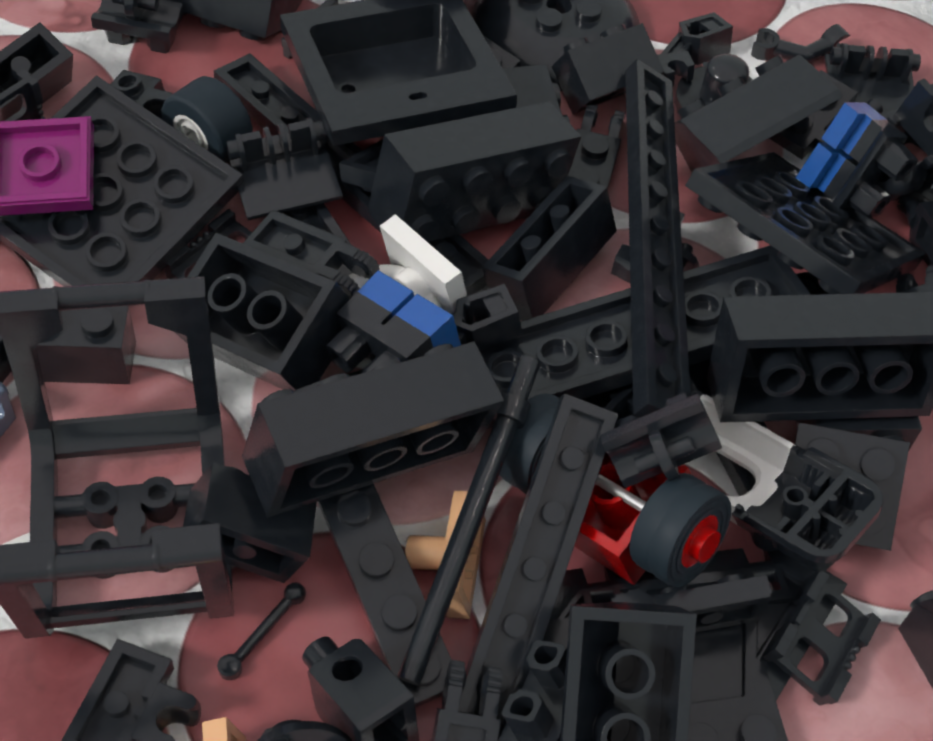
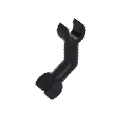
[751,24,850,63]

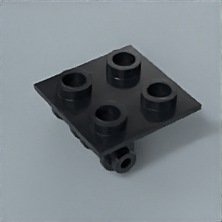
[824,43,921,115]
[226,117,343,221]

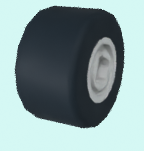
[161,76,253,163]

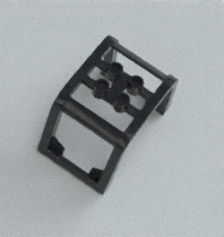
[0,276,234,639]

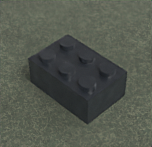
[175,233,350,391]

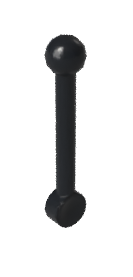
[217,582,306,681]

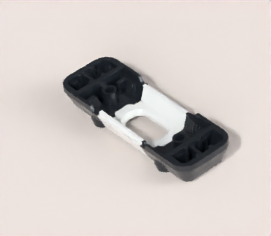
[582,378,883,572]

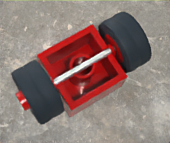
[499,394,732,587]

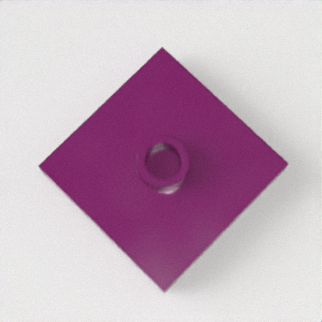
[0,116,94,216]

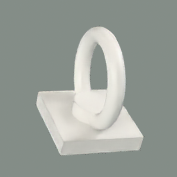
[348,214,467,369]

